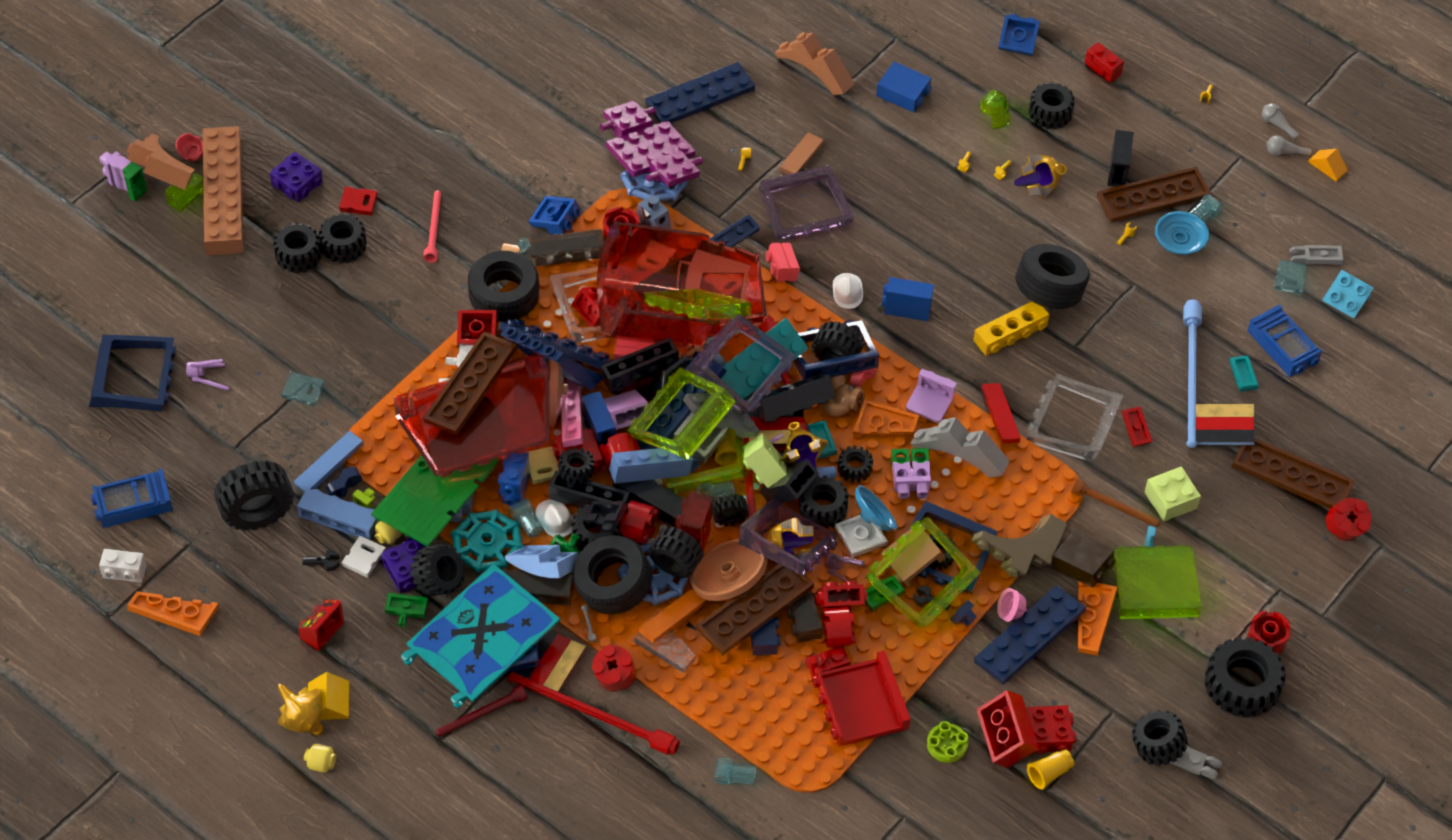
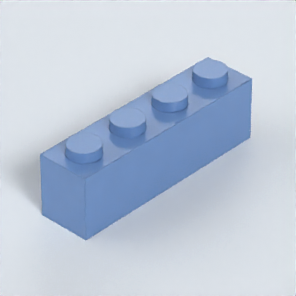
[609,446,693,483]
[297,488,380,540]

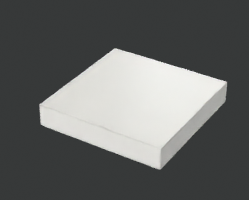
[835,515,888,558]

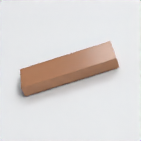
[780,132,823,178]

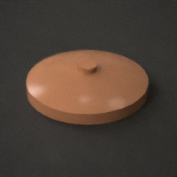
[545,359,568,428]
[690,539,767,601]

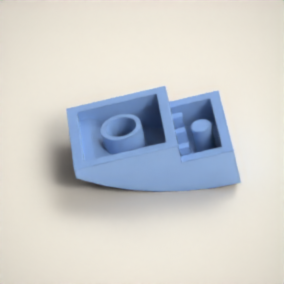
[505,545,578,578]

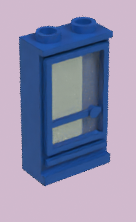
[1248,304,1322,377]
[90,469,173,528]

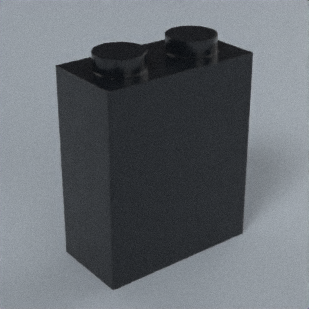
[1107,130,1134,187]
[759,459,819,506]

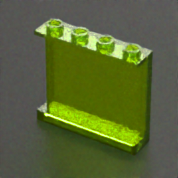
[1113,545,1202,619]

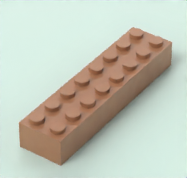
[203,126,244,256]

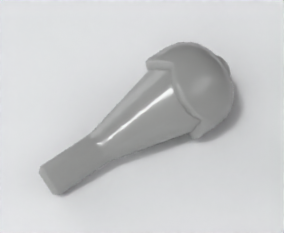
[1261,103,1299,139]
[1266,135,1312,156]

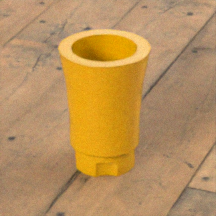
[715,428,742,466]
[1027,749,1074,789]

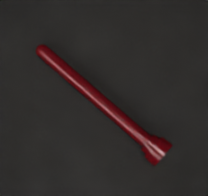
[435,684,528,737]

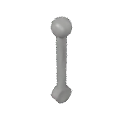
[581,605,596,642]

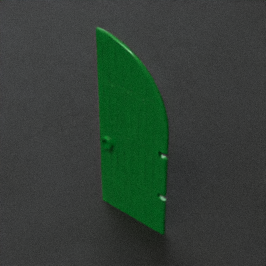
[371,396,506,547]

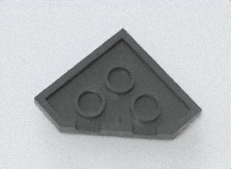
[683,391,760,438]

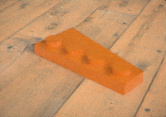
[1078,581,1117,656]
[127,591,219,636]

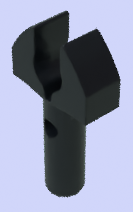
[302,550,340,571]
[913,586,950,610]

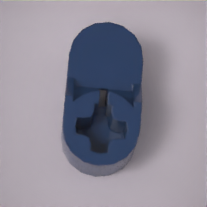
[326,467,362,498]

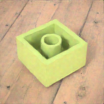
[743,433,787,488]
[1145,466,1201,522]

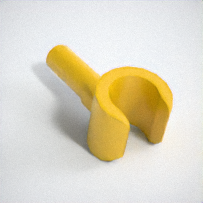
[1200,85,1213,104]
[738,148,751,171]
[957,152,971,173]
[994,160,1011,180]
[1117,222,1137,245]

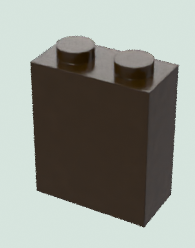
[1052,531,1115,588]

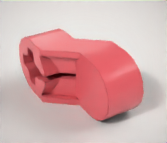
[850,368,877,388]

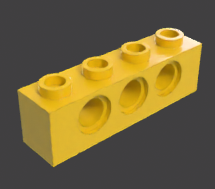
[973,302,1049,356]

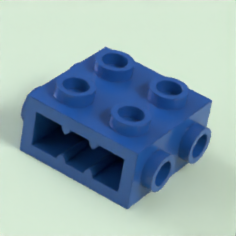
[498,450,530,506]

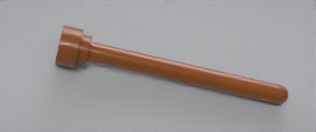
[1071,478,1160,527]

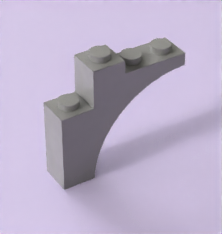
[910,417,1010,478]

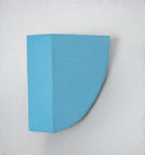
[1144,526,1156,554]

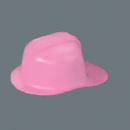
[997,588,1028,622]

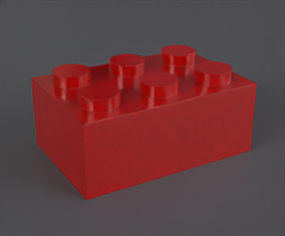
[976,690,1039,768]

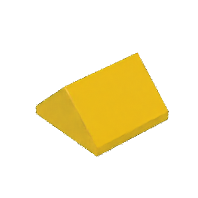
[308,672,349,720]

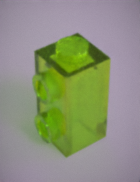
[165,173,204,212]

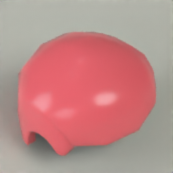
[175,133,203,162]

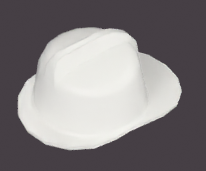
[833,273,863,309]
[536,499,573,537]

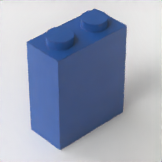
[876,62,932,113]
[881,277,934,321]
[582,391,616,447]

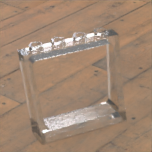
[549,262,642,344]
[1025,373,1124,462]

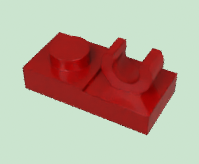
[1121,406,1153,448]
[805,647,850,676]

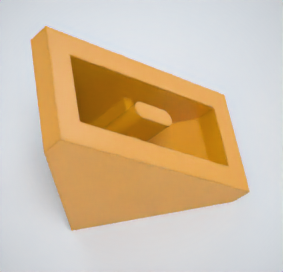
[1308,149,1348,182]

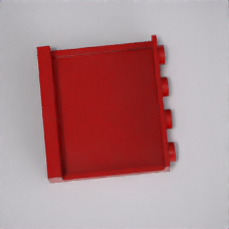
[812,650,911,747]

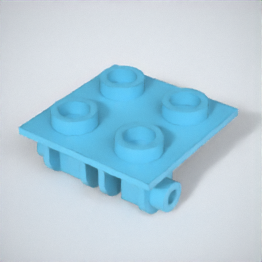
[1322,270,1374,319]

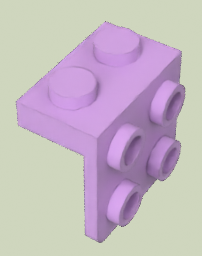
[906,369,957,423]

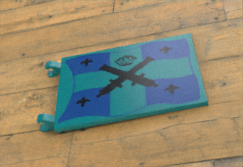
[401,563,560,708]

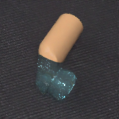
[502,238,529,254]

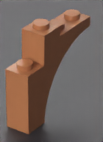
[775,32,855,95]
[127,133,195,190]

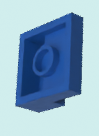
[998,14,1040,56]
[529,196,581,235]

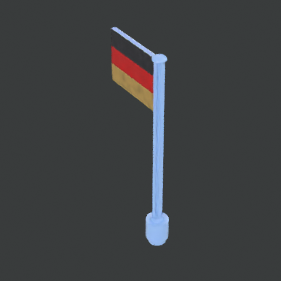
[1183,300,1254,448]

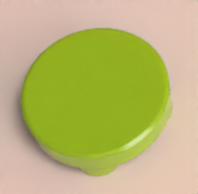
[927,721,968,763]

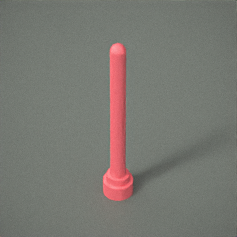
[423,191,441,263]

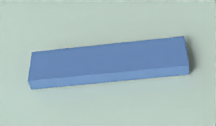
[293,431,364,492]

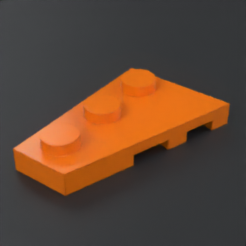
[853,399,920,435]

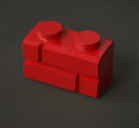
[1084,42,1124,83]

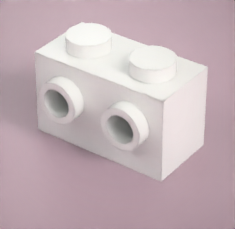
[99,549,146,583]

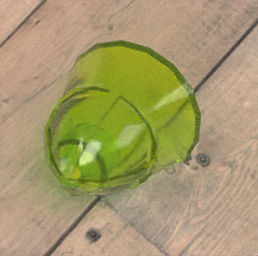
[979,89,1011,129]

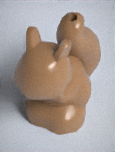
[822,374,865,417]

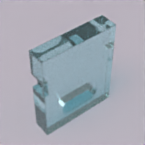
[1274,260,1307,294]
[281,372,324,406]

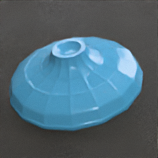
[1155,211,1209,255]
[855,485,897,532]

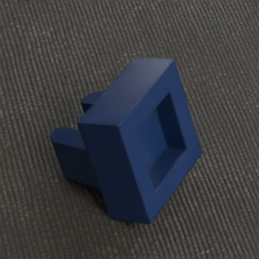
[950,600,977,626]

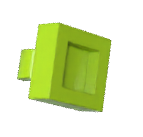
[352,488,376,509]

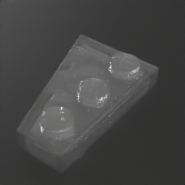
[634,613,696,673]

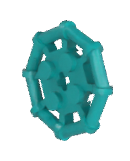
[451,509,524,573]

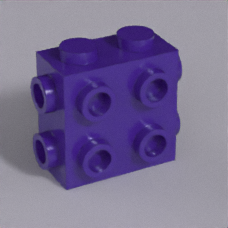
[270,152,323,202]
[381,539,437,593]

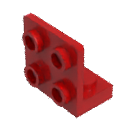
[572,287,628,329]

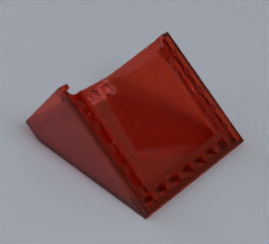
[393,353,550,478]

